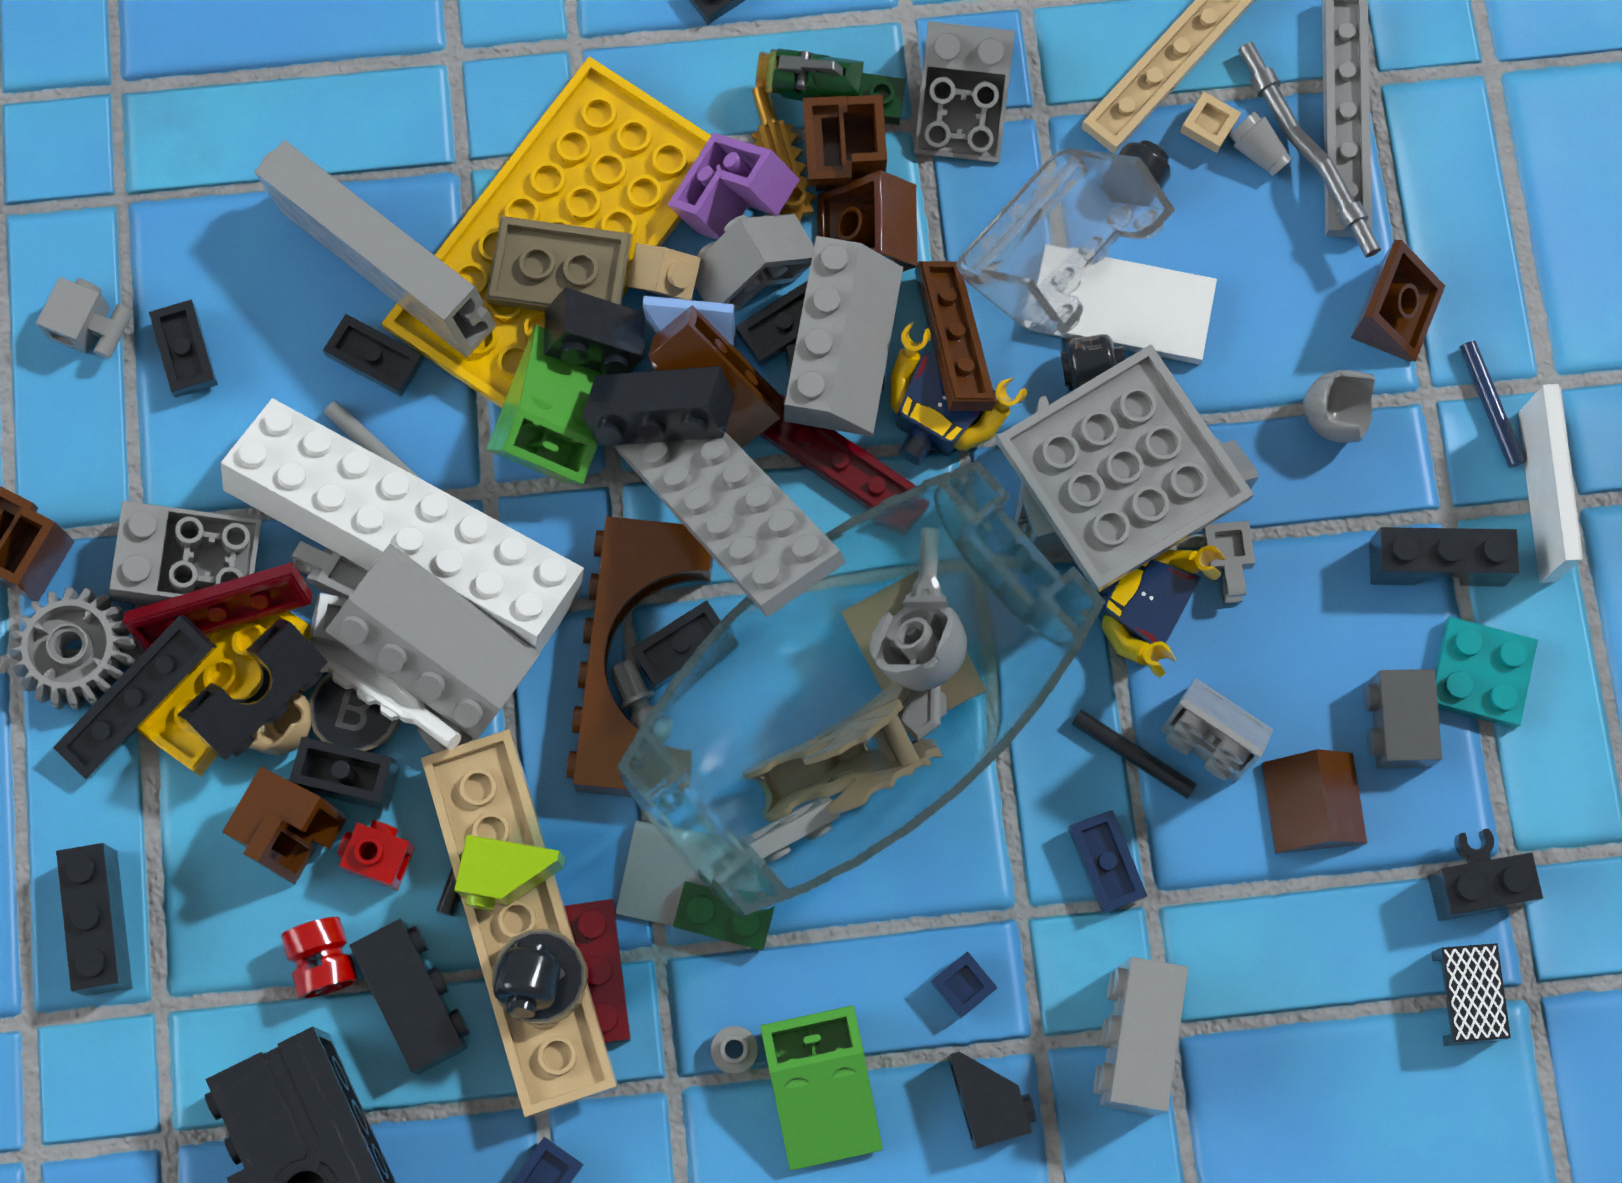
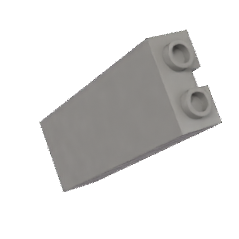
[254,140,497,358]

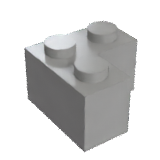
[695,214,814,311]

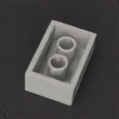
[1093,957,1188,1116]

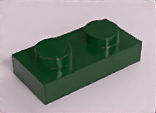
[673,881,776,951]

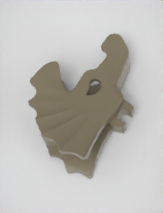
[742,681,944,822]

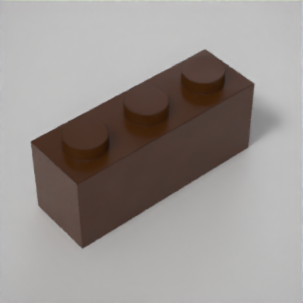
[648,305,784,448]

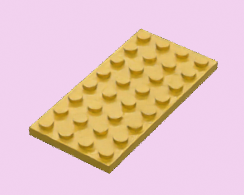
[382,56,711,408]

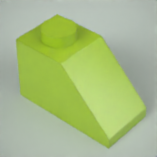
[454,835,566,911]

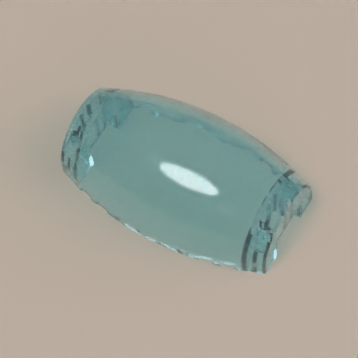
[617,461,1106,918]

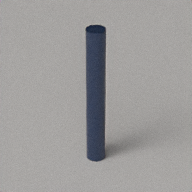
[1459,340,1525,468]

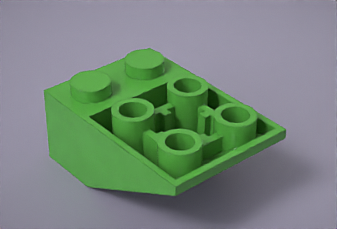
[486,325,605,484]
[760,1005,883,1171]

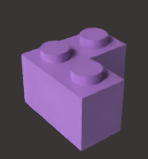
[668,133,800,240]

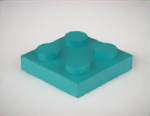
[1435,616,1538,729]

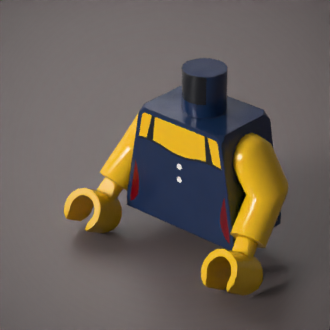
[890,322,1027,465]
[1084,545,1226,677]

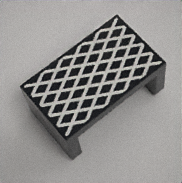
[1431,943,1511,1046]

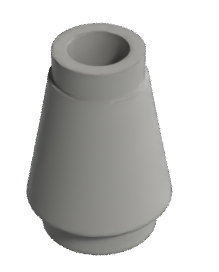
[1229,111,1292,177]

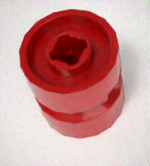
[281,917,359,1000]

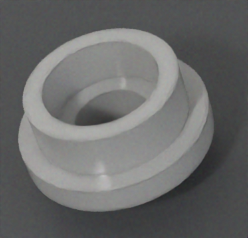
[711,1026,758,1074]

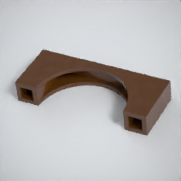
[566,516,713,803]

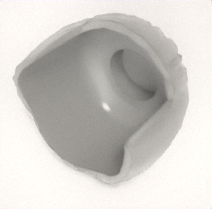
[1304,370,1375,443]

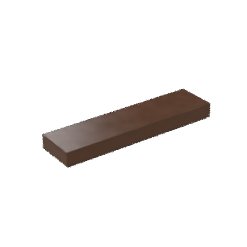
[915,261,996,411]

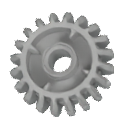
[8,587,137,710]

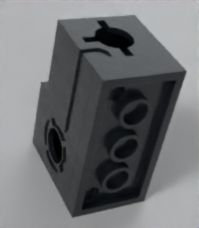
[205,1026,396,1183]

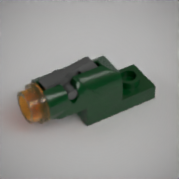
[755,48,906,125]

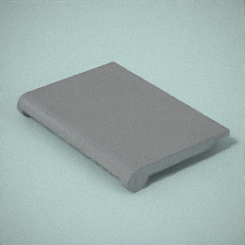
[615,820,769,926]

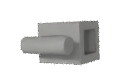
[36,277,133,359]

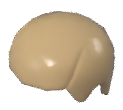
[249,691,311,756]

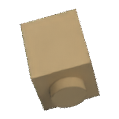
[627,243,701,300]

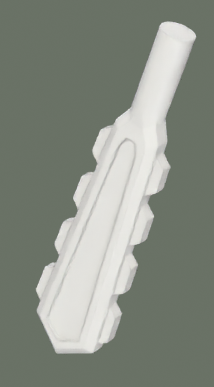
[308,640,461,750]

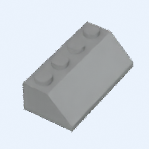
[784,236,903,437]
[325,544,541,740]

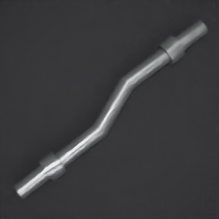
[1238,42,1381,258]

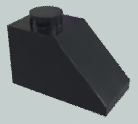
[947,1051,1037,1150]

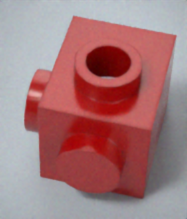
[337,820,415,891]

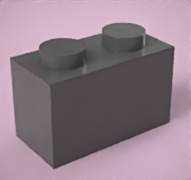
[1364,669,1442,769]

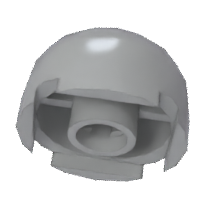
[869,594,967,691]

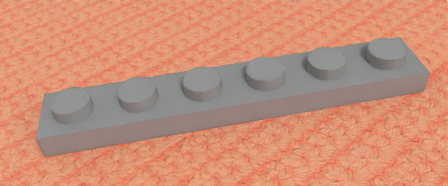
[1322,0,1372,237]

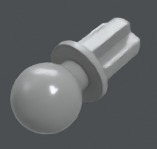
[611,660,667,740]

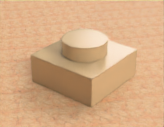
[1180,92,1241,153]

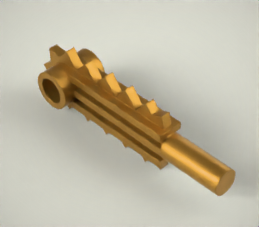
[751,85,816,222]

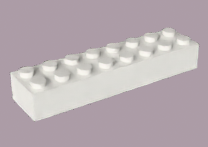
[221,398,584,652]

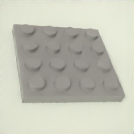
[996,344,1254,593]

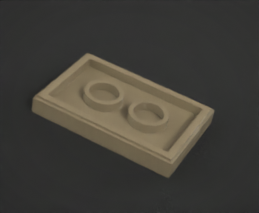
[486,216,632,311]
[841,570,988,734]

